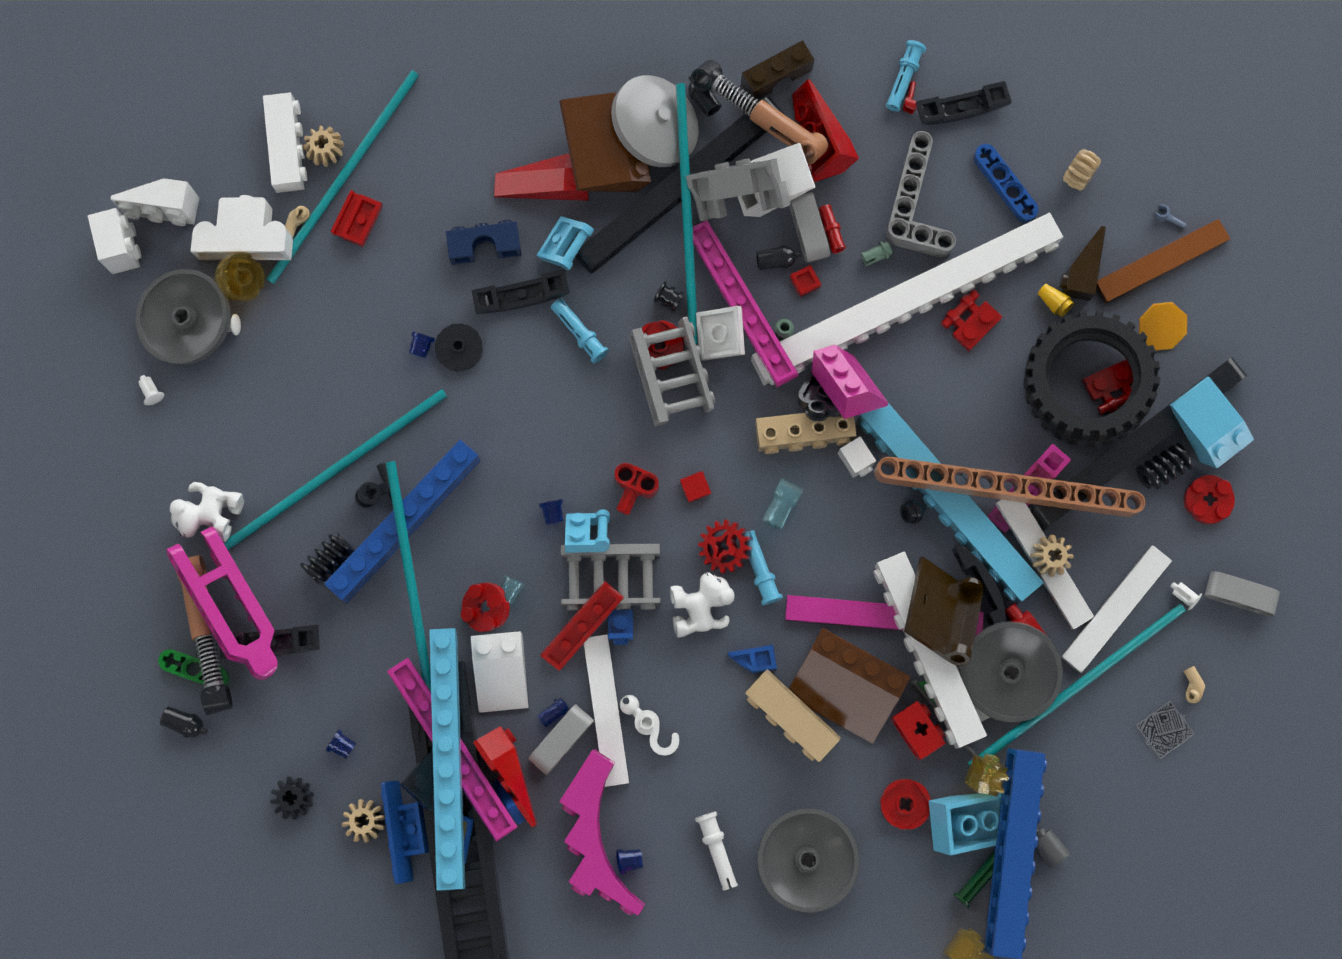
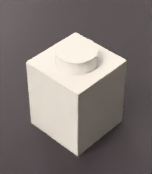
[838,436,876,478]

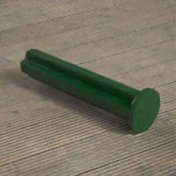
[953,851,995,909]

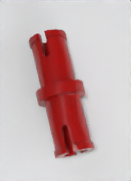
[818,204,846,254]

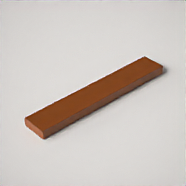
[1096,219,1231,303]

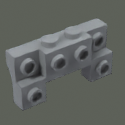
[686,158,790,221]

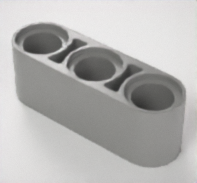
[789,192,830,263]
[1204,571,1280,616]
[528,704,595,776]

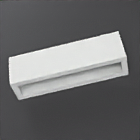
[263,92,307,193]

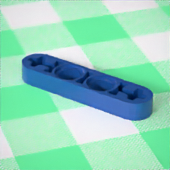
[974,144,1039,223]

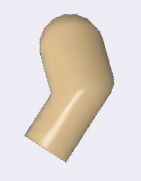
[285,206,310,238]
[1183,666,1205,703]

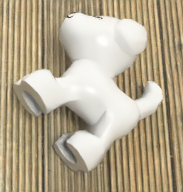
[170,482,244,542]
[670,572,734,638]

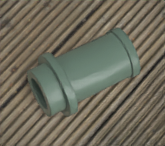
[861,241,893,267]
[775,319,794,341]

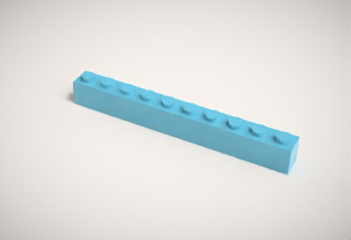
[858,403,1044,604]
[429,628,465,890]

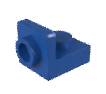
[608,610,633,645]

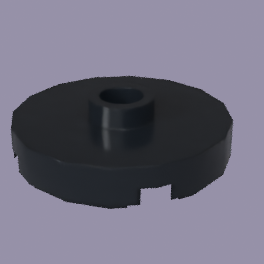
[435,323,483,372]

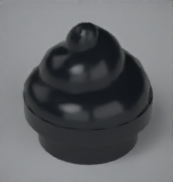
[900,500,926,524]

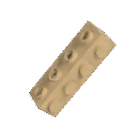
[755,413,857,454]
[745,669,841,762]

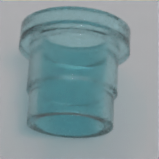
[501,574,527,604]

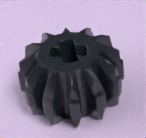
[270,777,314,820]

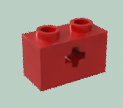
[890,701,946,761]

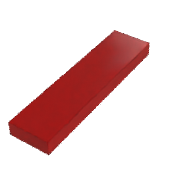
[540,581,624,671]

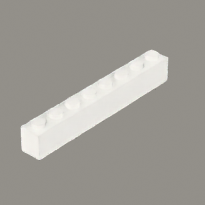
[873,551,987,749]

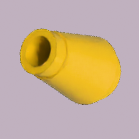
[1037,283,1074,317]

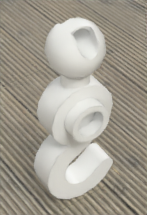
[620,695,679,756]

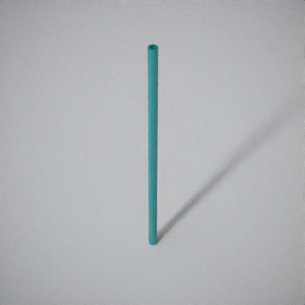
[266,70,419,284]
[676,83,698,345]
[223,389,447,550]
[386,461,431,692]
[968,604,1186,771]

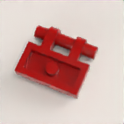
[941,290,1003,352]
[1082,360,1133,415]

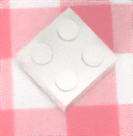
[88,208,142,274]

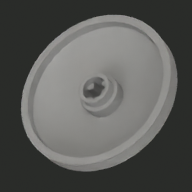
[611,75,699,167]

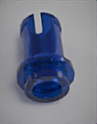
[537,698,570,728]

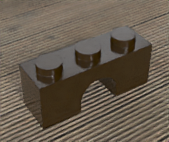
[741,40,815,100]

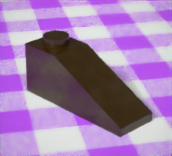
[1059,226,1106,301]

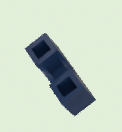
[445,220,522,265]

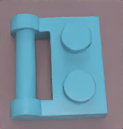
[536,216,594,270]
[565,509,610,553]

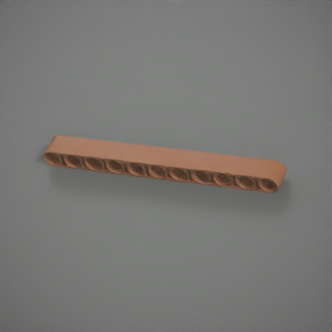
[874,457,1146,517]

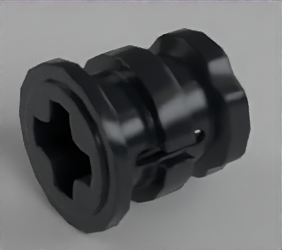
[653,281,684,312]

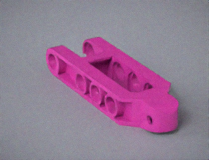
[166,526,278,680]

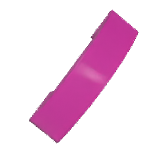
[987,443,1071,533]

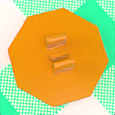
[1139,302,1187,350]

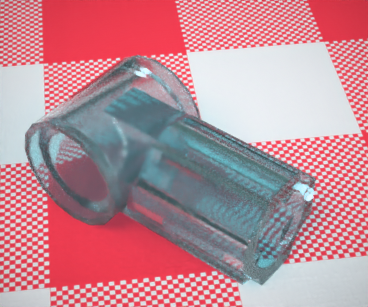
[763,478,804,530]

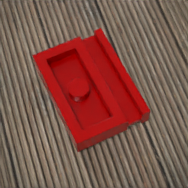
[330,190,383,247]

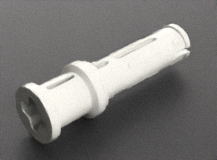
[695,811,738,891]

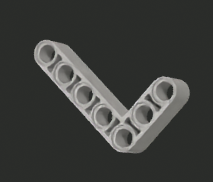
[886,131,956,258]

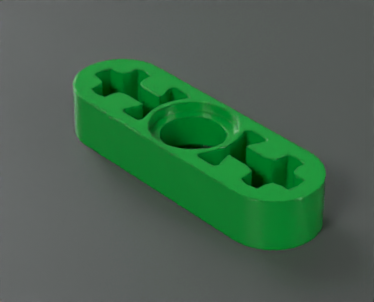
[158,649,230,685]

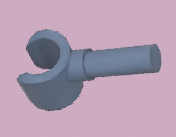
[1154,204,1186,229]

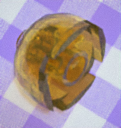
[215,253,265,302]

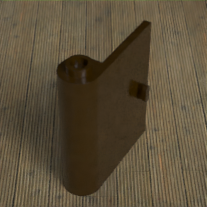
[904,556,984,666]

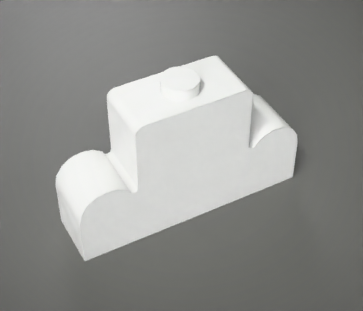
[191,195,293,260]

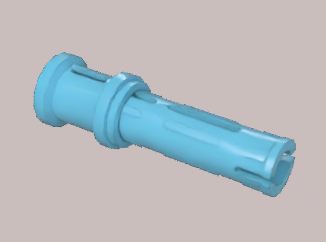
[885,40,926,112]
[550,298,609,364]
[743,530,783,606]

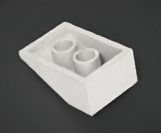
[471,631,529,713]

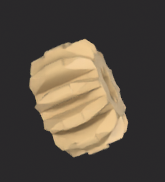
[303,125,344,167]
[1063,149,1101,191]
[1030,535,1074,577]
[342,799,385,843]

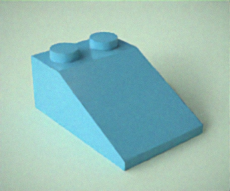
[1170,377,1254,468]
[929,791,1002,856]

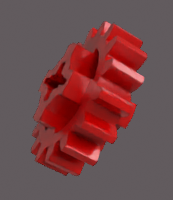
[698,520,752,573]

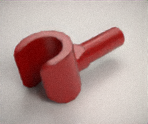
[902,81,916,115]

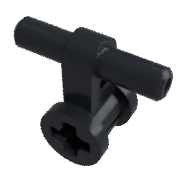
[355,462,392,508]

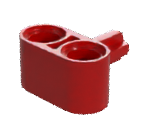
[614,463,659,515]

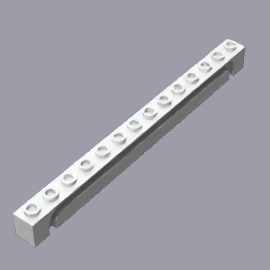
[751,213,1063,386]

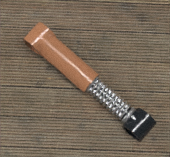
[691,60,828,164]
[176,554,233,715]

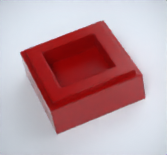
[789,264,822,297]
[680,471,711,503]

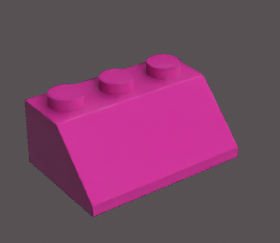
[811,345,888,419]

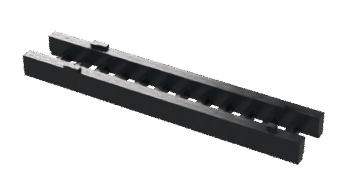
[408,661,510,959]

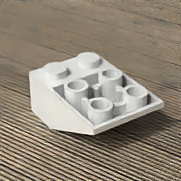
[738,143,815,217]
[111,178,199,226]

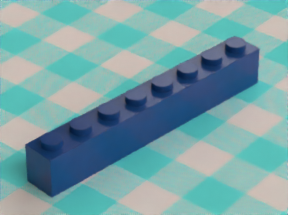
[324,439,481,603]
[984,748,1047,959]

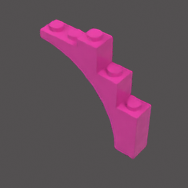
[559,749,645,916]

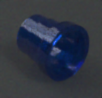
[409,331,435,358]
[539,499,564,525]
[325,729,356,759]
[616,849,643,875]

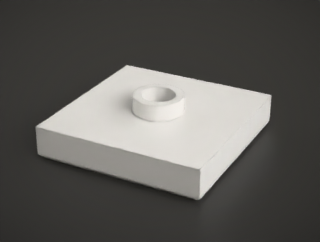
[696,306,745,361]

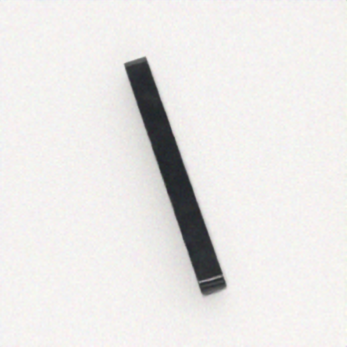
[575,96,785,274]
[1030,357,1247,531]

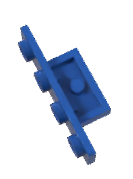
[381,780,429,884]

